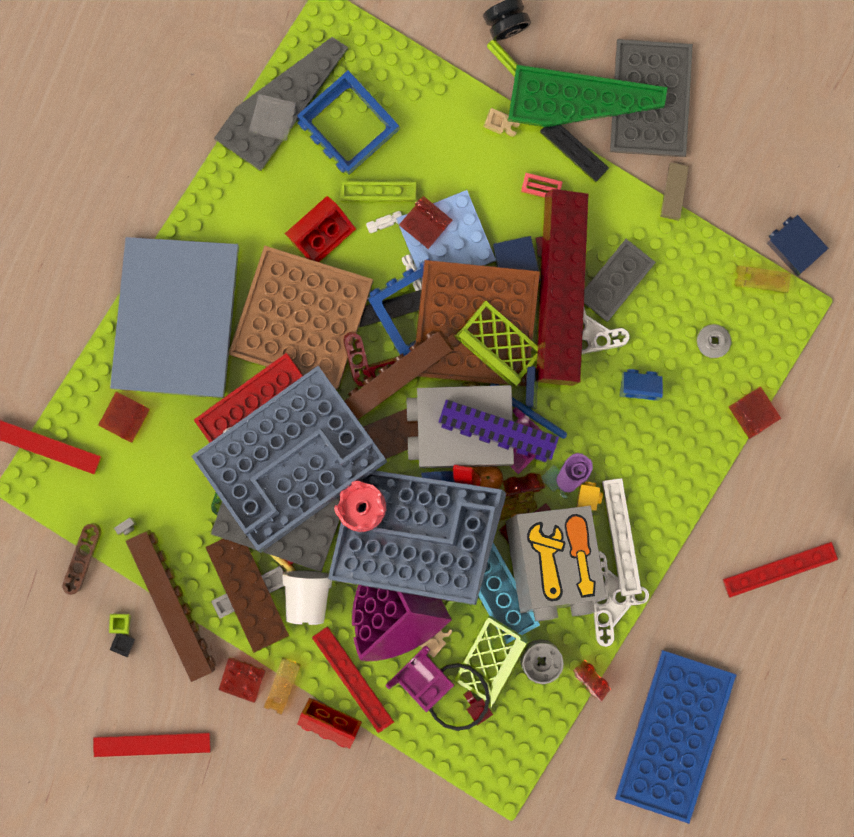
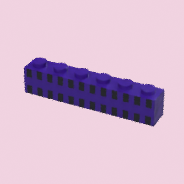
[438,399,559,462]

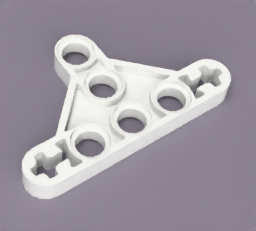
[582,308,629,354]
[594,552,649,647]

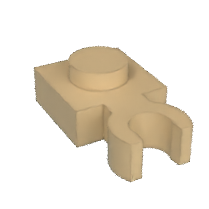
[483,108,519,137]
[420,629,452,658]

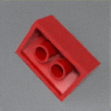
[284,196,356,262]
[297,698,362,749]

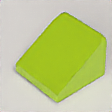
[109,614,131,634]

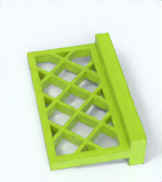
[454,301,538,387]
[454,616,532,707]

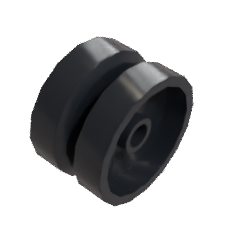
[483,0,531,41]

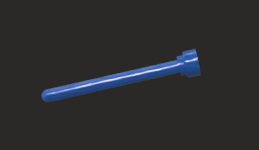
[490,383,567,439]

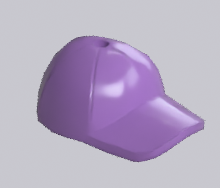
[556,453,593,493]

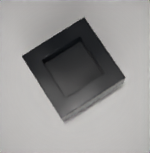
[110,634,136,657]

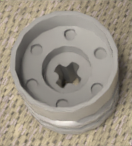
[520,639,564,684]

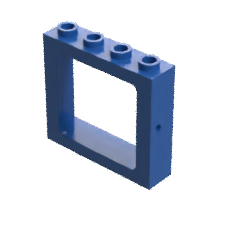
[297,70,399,175]
[367,258,435,355]

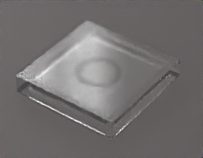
[249,94,296,141]

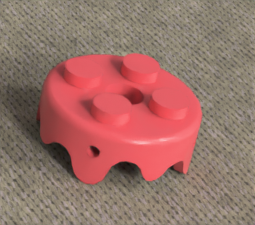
[334,481,386,532]

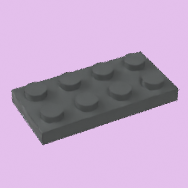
[584,239,656,322]

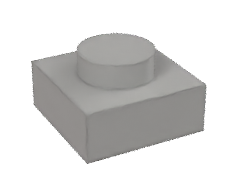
[114,517,137,536]

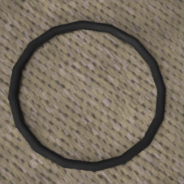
[429,663,490,731]

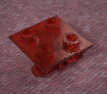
[399,196,453,249]
[729,386,782,439]
[98,392,150,443]
[502,472,545,498]
[219,657,266,703]
[573,660,611,702]

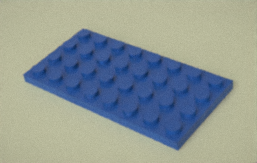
[615,650,736,824]

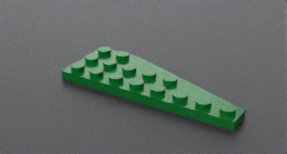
[508,65,667,127]

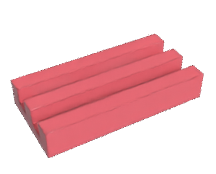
[521,173,563,198]

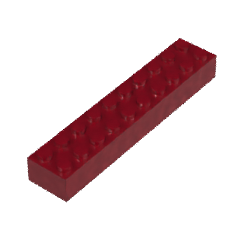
[536,189,589,386]

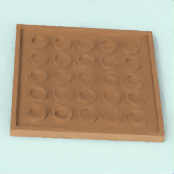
[229,246,374,389]

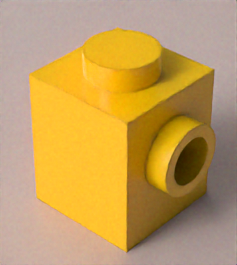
[576,482,603,511]

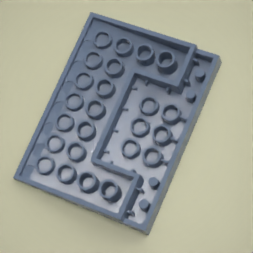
[110,237,239,398]
[191,366,387,553]
[328,471,506,605]

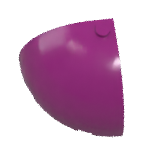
[352,585,452,661]

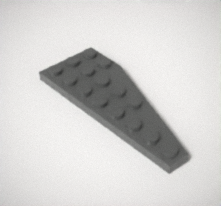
[214,37,348,171]

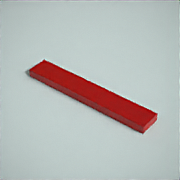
[0,420,102,475]
[722,542,838,598]
[312,626,394,733]
[93,733,211,757]

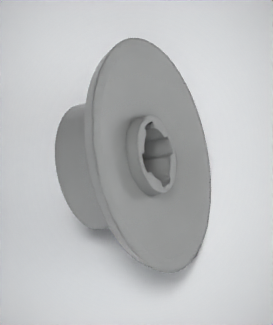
[697,324,731,358]

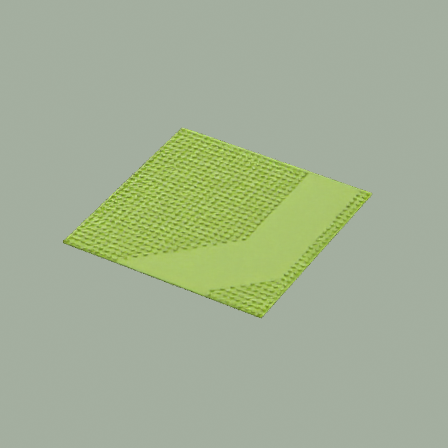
[0,0,832,821]

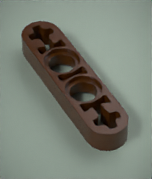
[62,523,101,595]

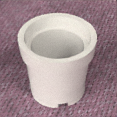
[282,571,332,625]

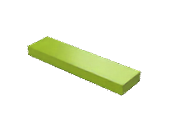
[340,181,417,202]

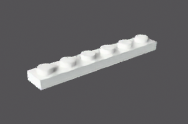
[602,478,642,596]

